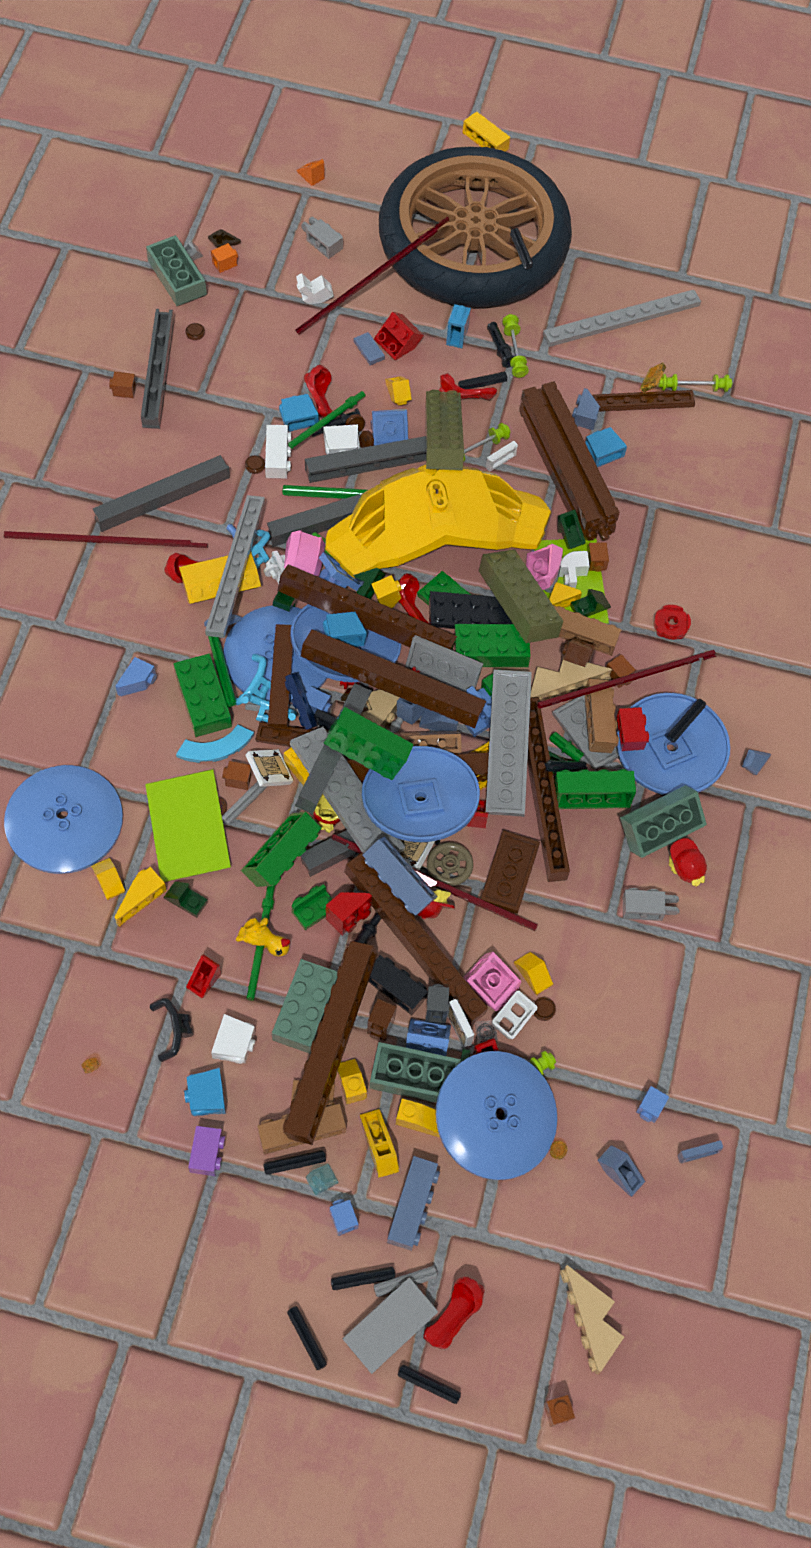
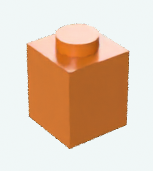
[211,243,238,273]

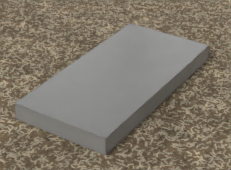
[405,635,483,692]
[552,696,619,771]
[342,1277,438,1374]

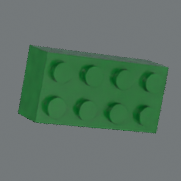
[454,624,531,668]
[173,653,232,737]
[323,707,414,780]
[554,769,636,809]
[241,812,321,887]

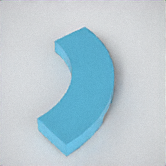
[176,724,254,763]

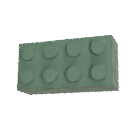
[146,235,207,306]
[620,785,707,858]
[272,959,338,1054]
[369,1042,460,1103]

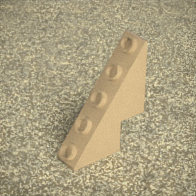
[530,657,612,702]
[361,689,400,728]
[560,1265,624,1375]

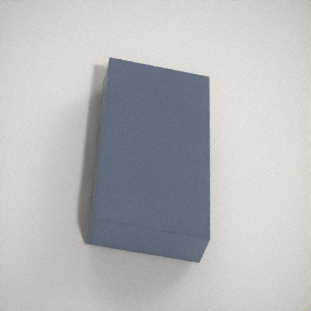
[354,332,385,365]
[678,1140,723,1164]

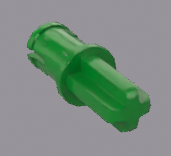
[549,732,584,761]

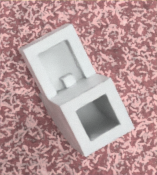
[296,273,334,304]
[559,551,589,588]

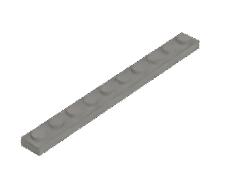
[543,289,701,347]
[205,495,265,638]

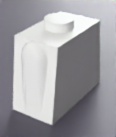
[323,425,360,455]
[211,1014,256,1064]

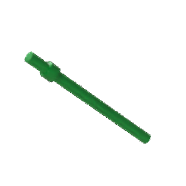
[288,391,366,449]
[246,886,275,1000]

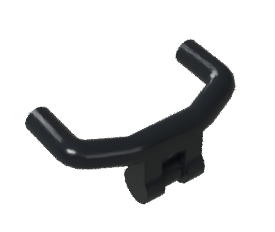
[150,998,194,1062]

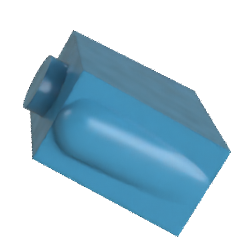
[446,305,471,349]
[279,394,319,432]
[585,427,627,467]
[323,612,367,647]
[184,1068,226,1116]

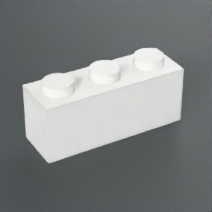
[265,425,291,479]

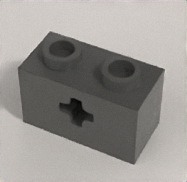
[425,984,449,1024]

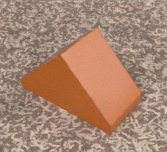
[297,159,324,186]

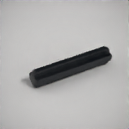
[510,228,533,269]
[458,372,507,389]
[667,699,706,743]
[545,760,588,772]
[263,1150,326,1175]
[331,1266,395,1291]
[287,1306,327,1370]
[398,1365,461,1404]

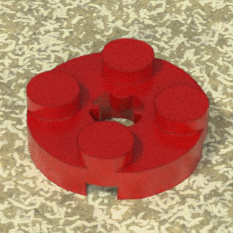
[654,605,691,640]

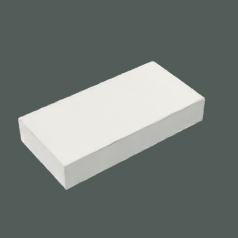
[485,441,518,472]

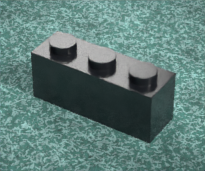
[368,955,428,1016]

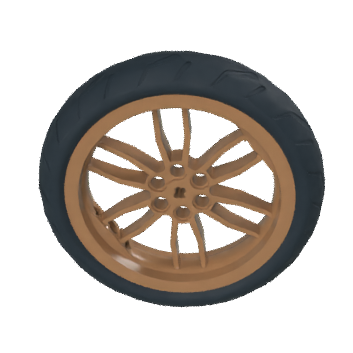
[379,147,572,308]

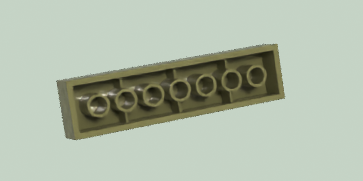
[425,390,464,470]

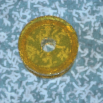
[81,1057,100,1074]
[550,1141,567,1160]

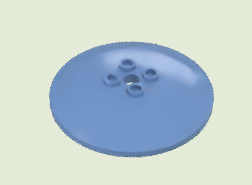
[290,604,401,682]
[223,606,328,703]
[617,693,730,795]
[362,746,480,842]
[4,765,123,874]
[436,1051,557,1180]

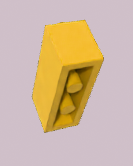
[463,112,510,152]

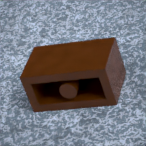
[367,999,397,1041]

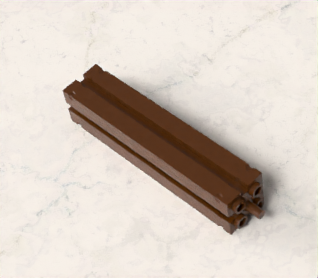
[519,381,620,541]

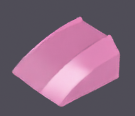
[284,530,325,577]
[526,544,563,590]
[463,952,521,1011]

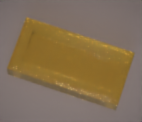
[640,363,666,393]

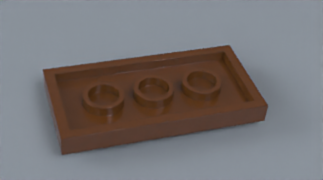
[481,830,540,914]

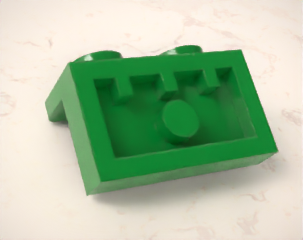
[291,884,332,931]

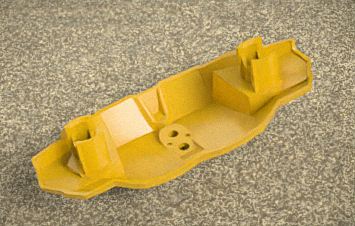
[325,465,551,579]

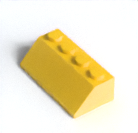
[179,551,261,604]

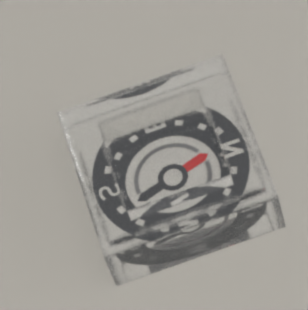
[475,1020,498,1043]

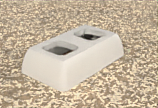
[492,990,537,1039]

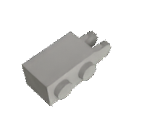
[301,217,343,259]
[622,888,679,921]

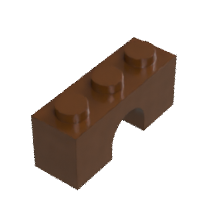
[562,637,596,667]

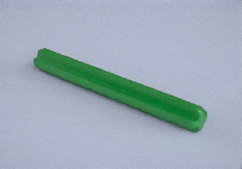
[282,485,368,499]
[208,636,236,707]

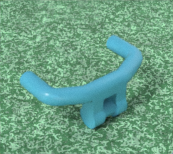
[251,529,270,569]
[235,654,271,705]
[241,694,297,723]

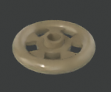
[427,842,474,886]

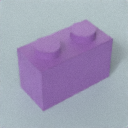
[188,1126,226,1176]

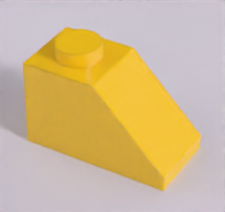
[385,376,412,405]
[371,575,402,608]
[337,1059,367,1104]

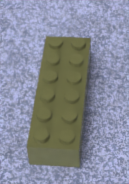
[479,549,564,643]

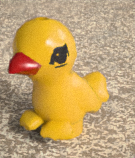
[236,918,290,957]

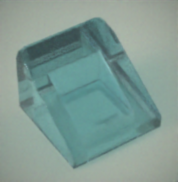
[306,1164,339,1195]

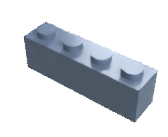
[363,837,437,916]
[387,1156,440,1251]

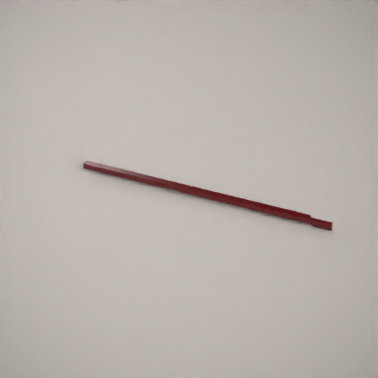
[295,217,449,335]
[4,531,208,548]
[537,650,717,709]
[331,834,538,931]

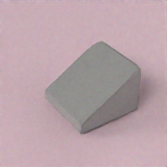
[183,240,203,261]

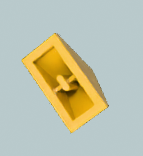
[549,582,582,608]
[91,858,125,900]
[514,952,553,996]

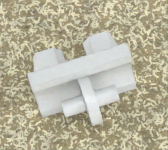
[264,551,285,585]

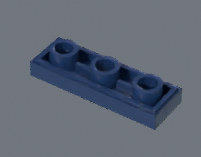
[285,673,318,730]

